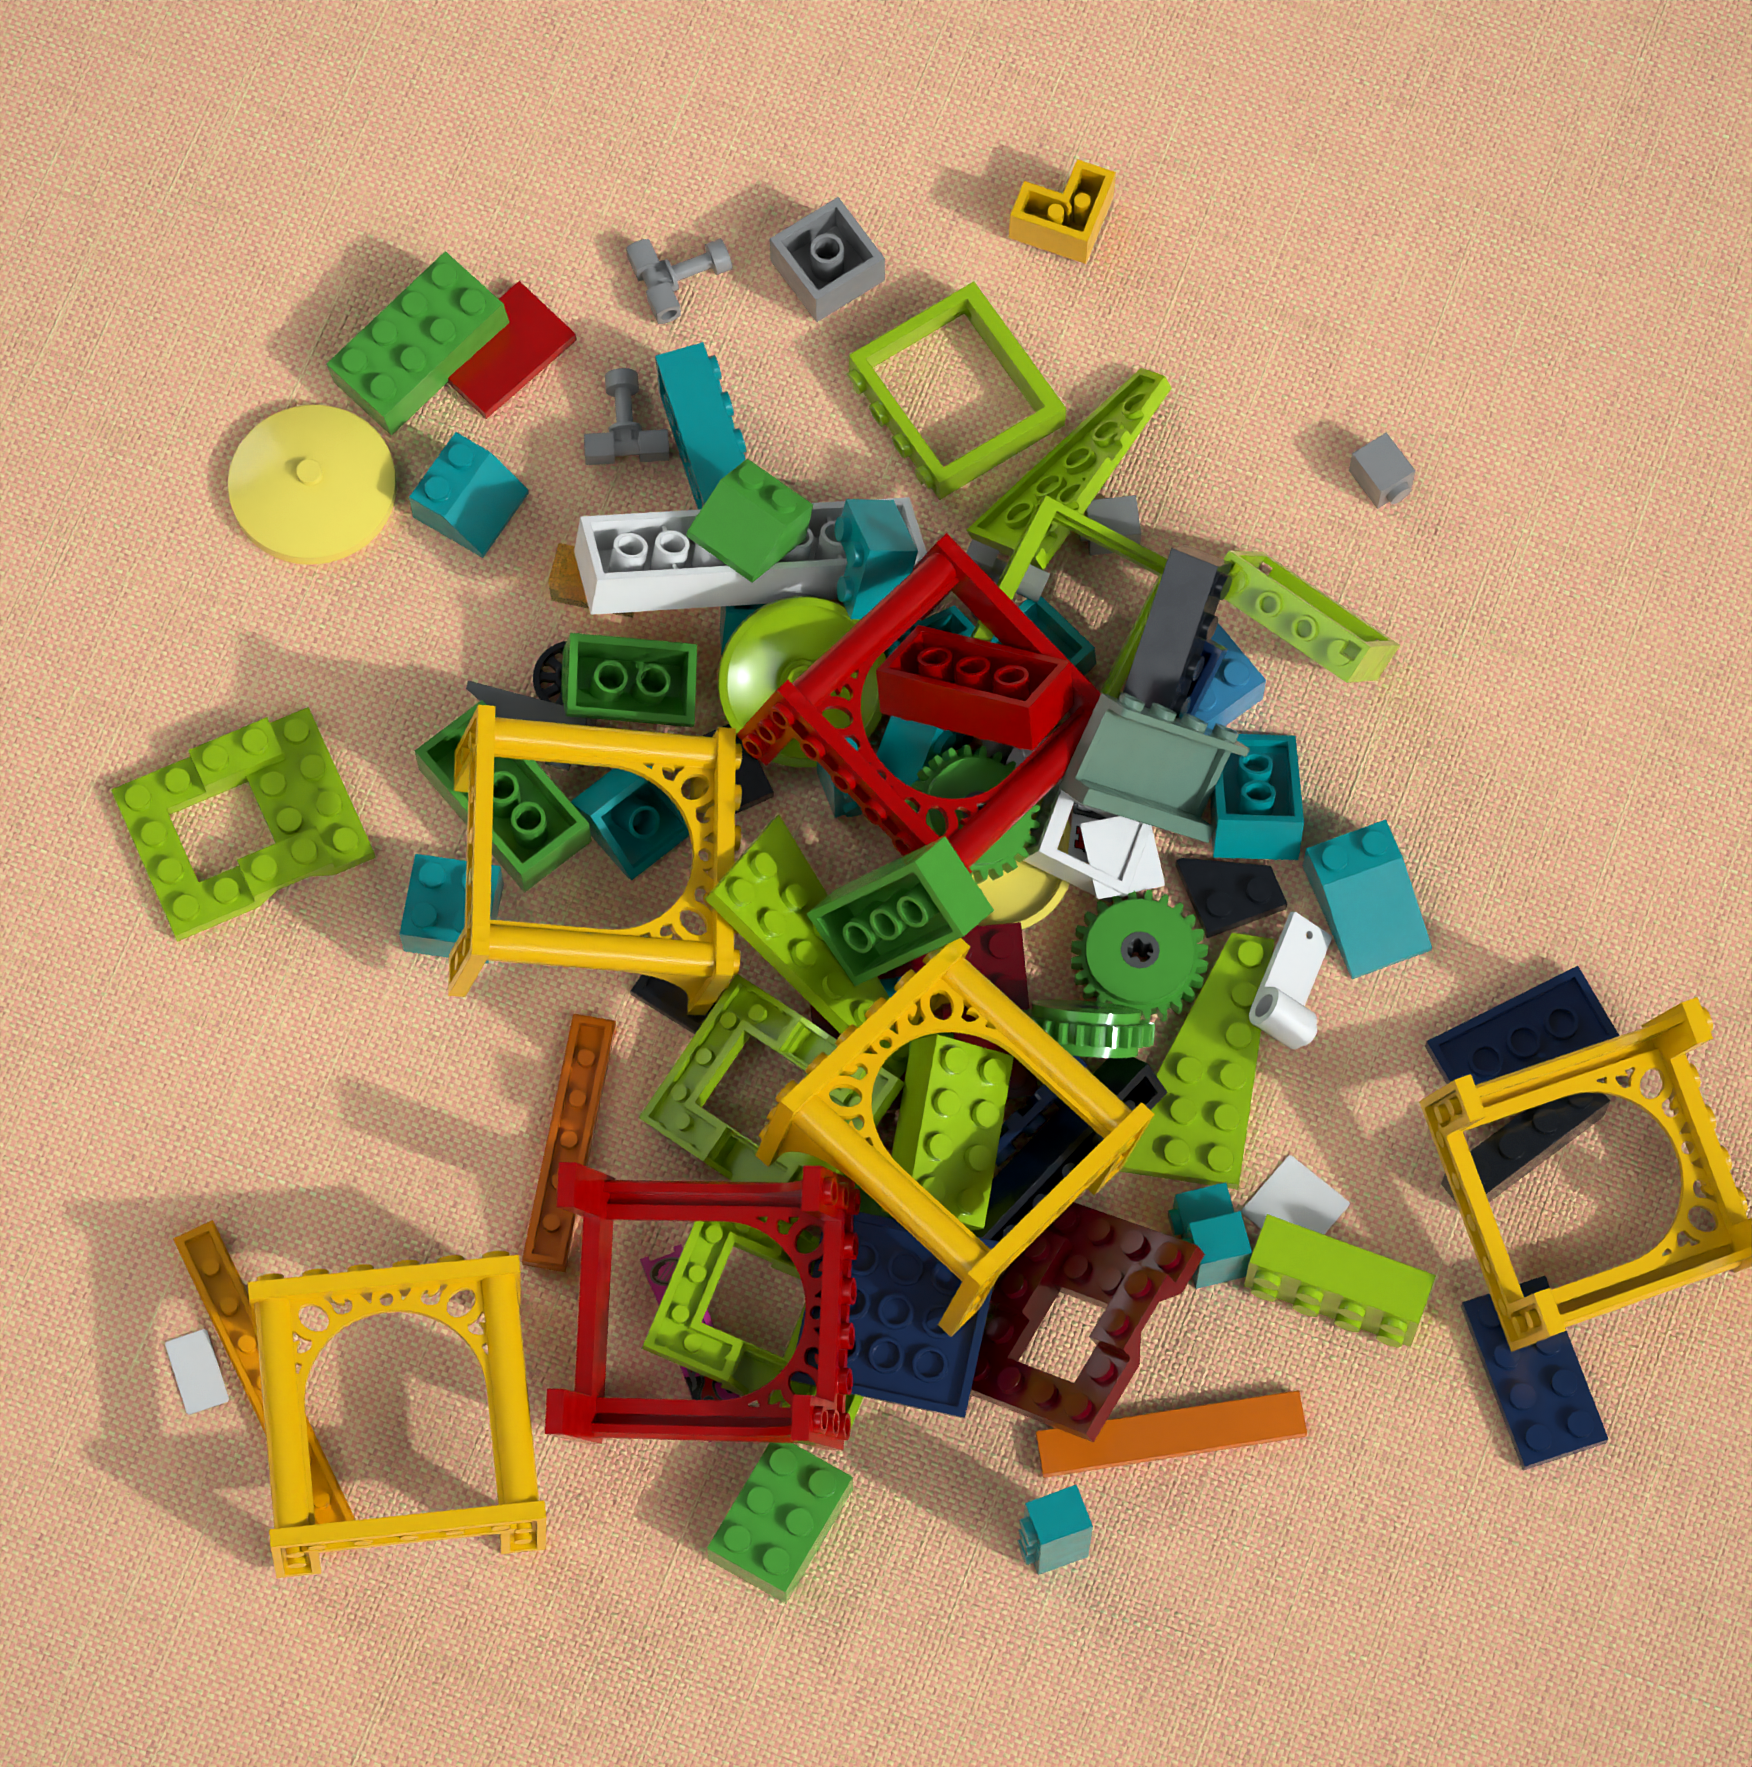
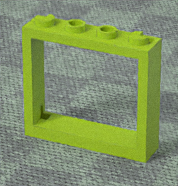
[846,281,1066,500]
[970,495,1168,698]
[1224,550,1400,683]

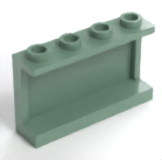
[1058,693,1250,843]

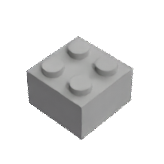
[769,197,885,322]

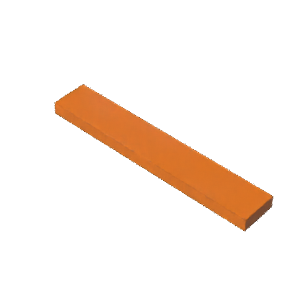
[522,1014,616,1272]
[1036,1390,1307,1478]

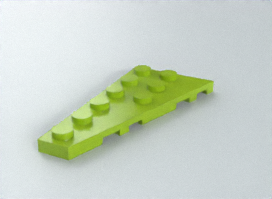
[966,368,1172,570]
[705,815,909,1078]
[1119,933,1275,1190]

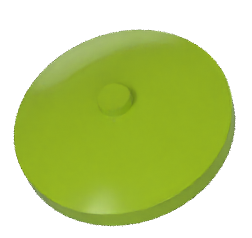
[718,596,886,767]

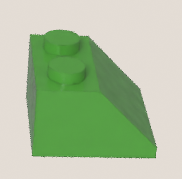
[686,458,813,583]

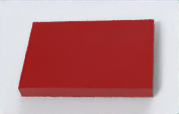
[447,281,577,419]

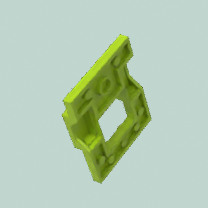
[111,707,376,942]
[638,974,905,1231]
[641,1217,863,1427]

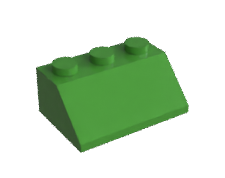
[561,633,697,727]

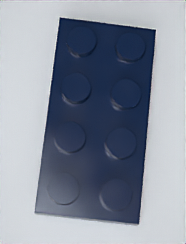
[1425,966,1620,1085]
[1461,1276,1608,1471]

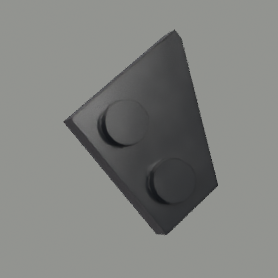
[1175,858,1287,938]

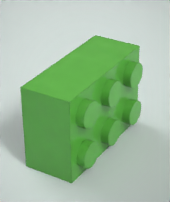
[707,1443,853,1604]

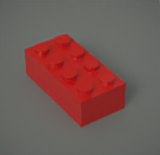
[876,625,1074,751]

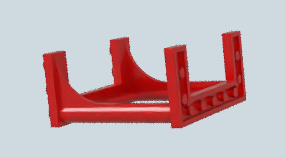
[736,533,1101,874]
[545,1162,861,1451]

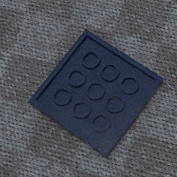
[791,1212,999,1419]

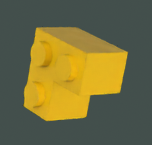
[1009,159,1116,264]

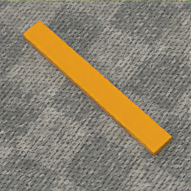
[173,1220,356,1524]

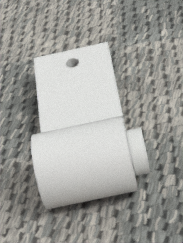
[1249,911,1333,1050]

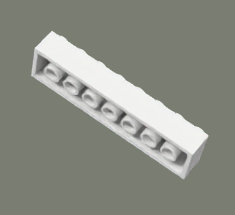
[574,497,927,615]

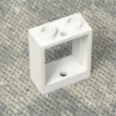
[1023,779,1152,903]

